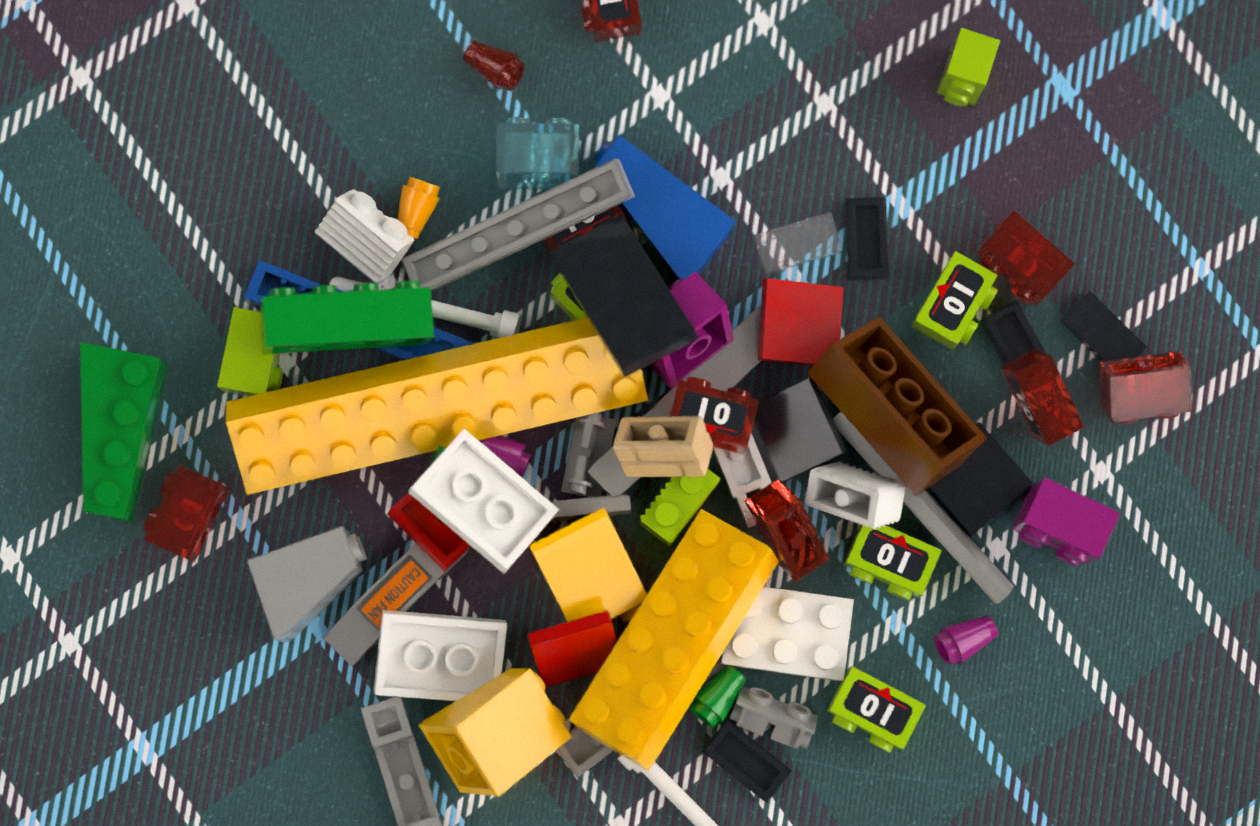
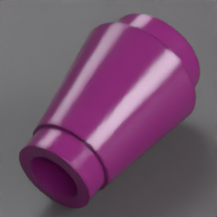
[934,615,998,666]

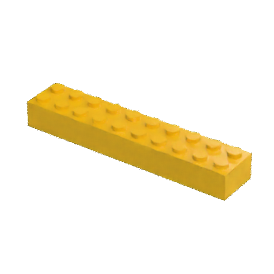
[226,318,648,495]

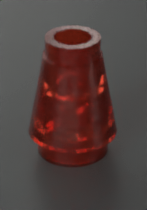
[463,40,525,91]

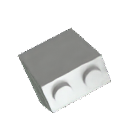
[247,526,367,643]

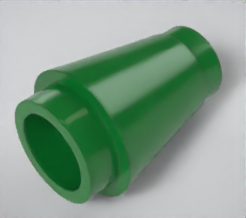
[688,665,746,728]

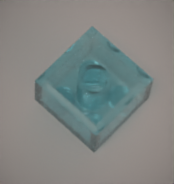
[496,117,580,190]

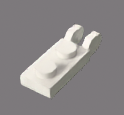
[709,419,780,528]

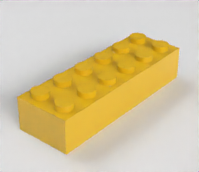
[569,509,779,772]

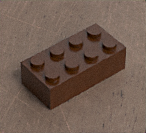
[808,316,987,497]

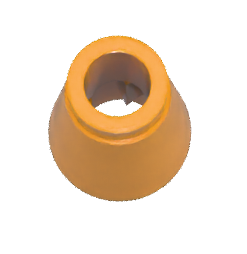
[397,177,440,239]

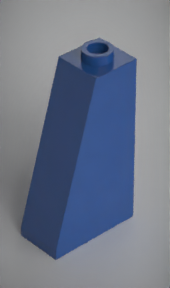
[593,135,736,282]

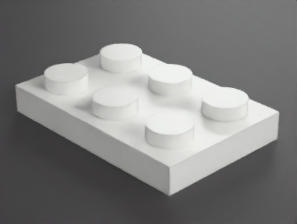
[409,429,559,574]
[721,587,854,682]
[374,610,507,701]

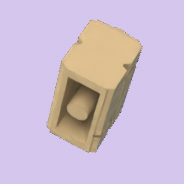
[614,416,713,477]

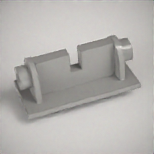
[561,413,617,497]
[729,686,818,749]

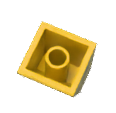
[530,508,647,623]
[419,668,571,797]

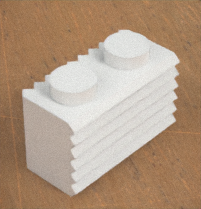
[315,189,414,283]
[805,461,905,529]

